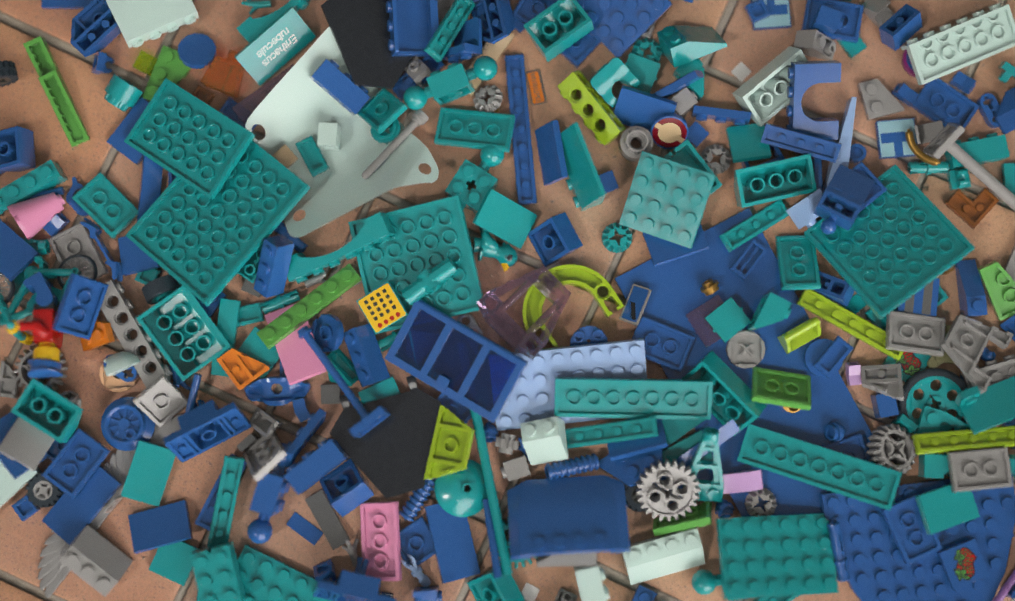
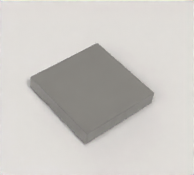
[133,374,188,427]

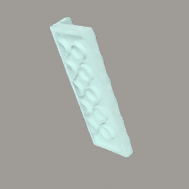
[901,3,1015,85]

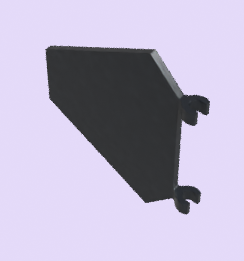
[321,0,412,89]
[330,375,442,498]

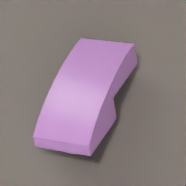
[722,469,763,494]

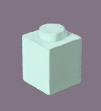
[317,120,341,150]

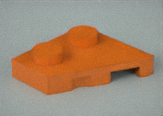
[80,319,115,351]
[216,348,270,391]

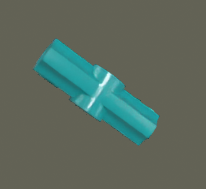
[401,257,459,305]

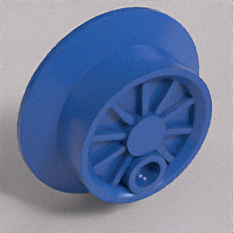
[101,397,155,451]

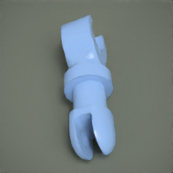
[401,555,431,587]

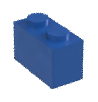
[879,4,923,51]

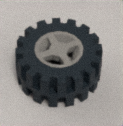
[26,473,64,508]

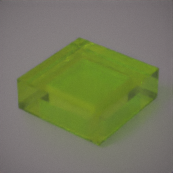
[132,50,157,76]

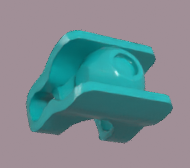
[590,57,640,108]

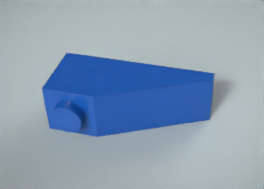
[955,259,988,317]
[812,271,855,307]

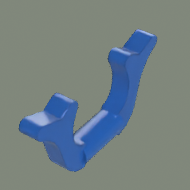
[66,177,88,217]

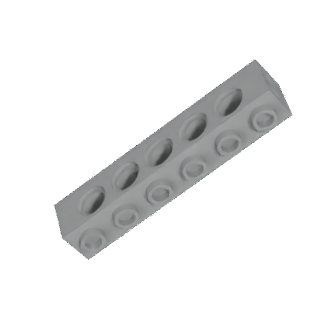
[101,280,173,388]

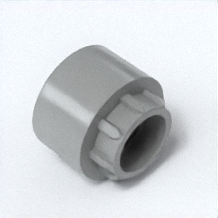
[619,126,653,162]

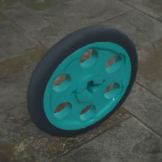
[897,368,968,434]

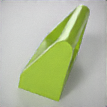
[777,317,821,354]

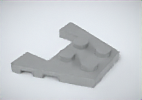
[941,314,1014,394]

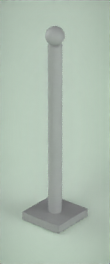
[924,122,1015,211]

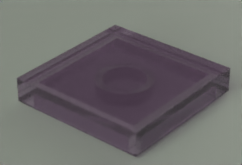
[685,295,723,348]

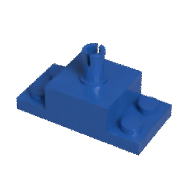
[163,400,252,463]
[313,557,397,601]

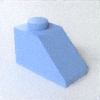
[786,188,822,229]

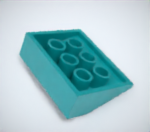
[561,122,606,211]
[136,286,231,381]

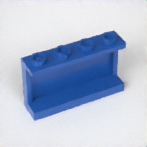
[386,0,439,56]

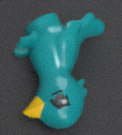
[473,228,518,272]

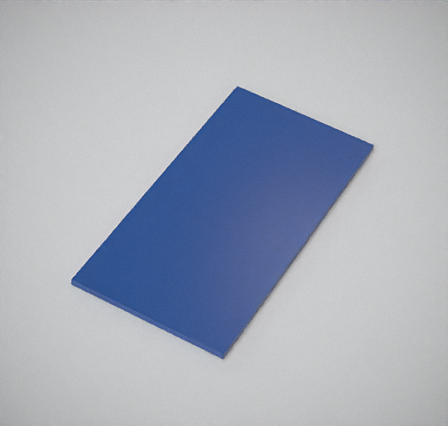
[614,208,874,517]

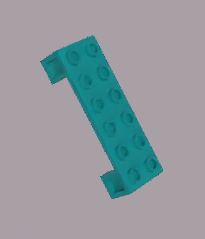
[955,376,1015,434]

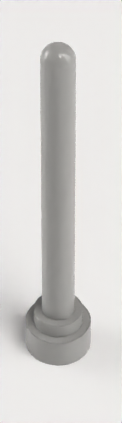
[362,109,429,179]

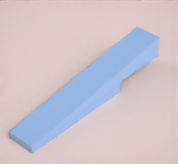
[823,97,857,191]

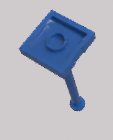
[297,326,391,438]

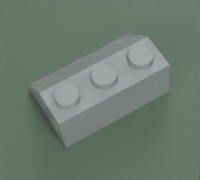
[58,524,133,596]

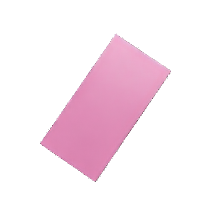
[264,303,326,386]
[360,501,402,581]

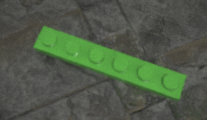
[257,264,362,350]

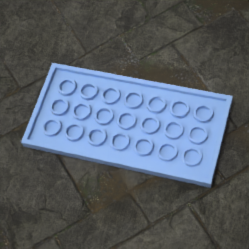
[489,338,647,431]

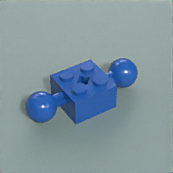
[247,443,296,544]

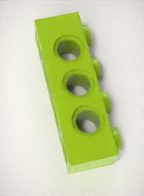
[557,70,626,145]

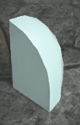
[103,351,141,376]

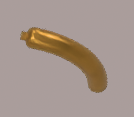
[905,129,941,166]

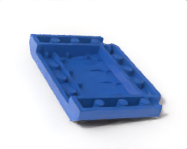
[507,475,630,560]

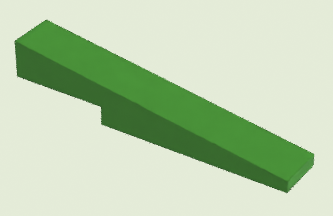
[23,36,90,147]

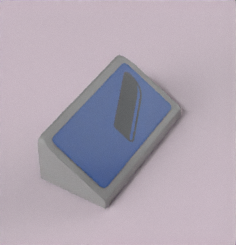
[619,284,652,326]

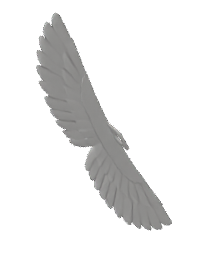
[38,414,182,598]

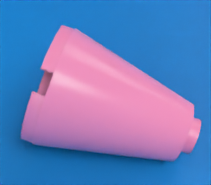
[7,192,65,240]

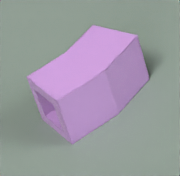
[845,361,862,386]

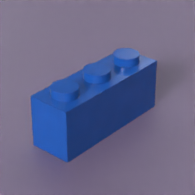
[310,59,370,115]
[254,234,294,298]
[344,324,390,387]

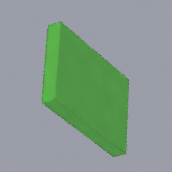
[752,367,812,410]

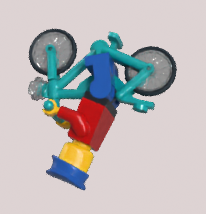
[0,254,98,378]

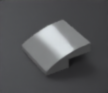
[0,417,55,471]

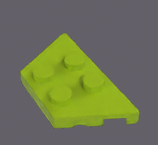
[424,405,475,480]

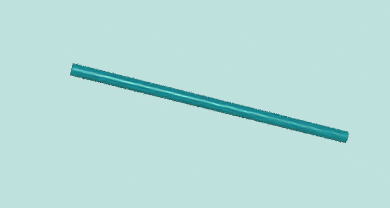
[457,342,513,575]

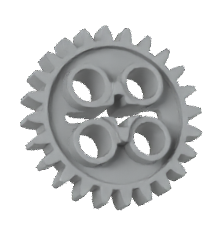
[636,459,700,521]

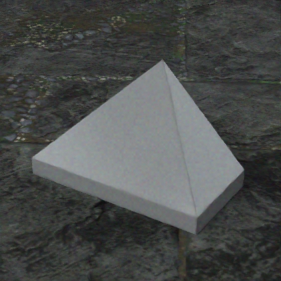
[249,407,284,439]

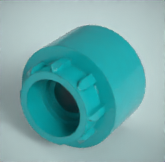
[104,74,143,111]

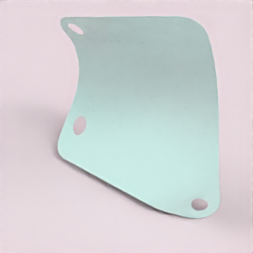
[245,27,439,238]

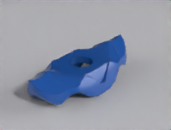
[244,376,311,406]

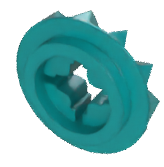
[632,37,662,62]
[371,119,401,144]
[602,223,632,253]

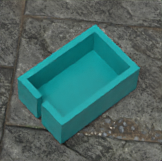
[664,139,722,195]
[190,541,246,601]

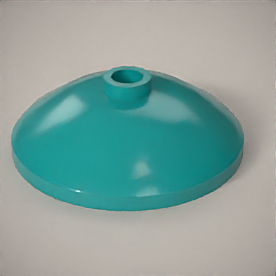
[434,459,488,517]

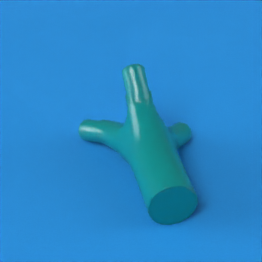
[241,0,271,15]

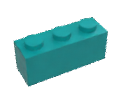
[944,133,1010,171]

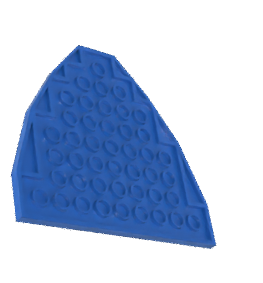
[820,475,1015,601]

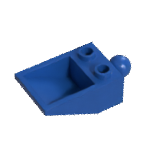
[814,164,875,234]

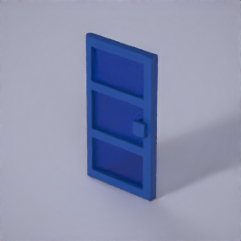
[384,299,528,423]

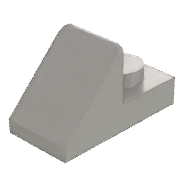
[861,0,894,28]

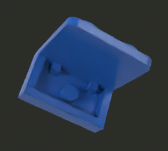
[442,17,482,64]

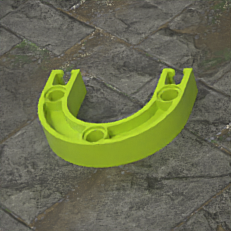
[522,264,624,350]

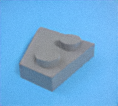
[857,79,904,121]
[861,364,904,401]

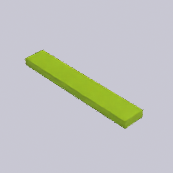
[796,289,903,361]
[912,426,1015,455]

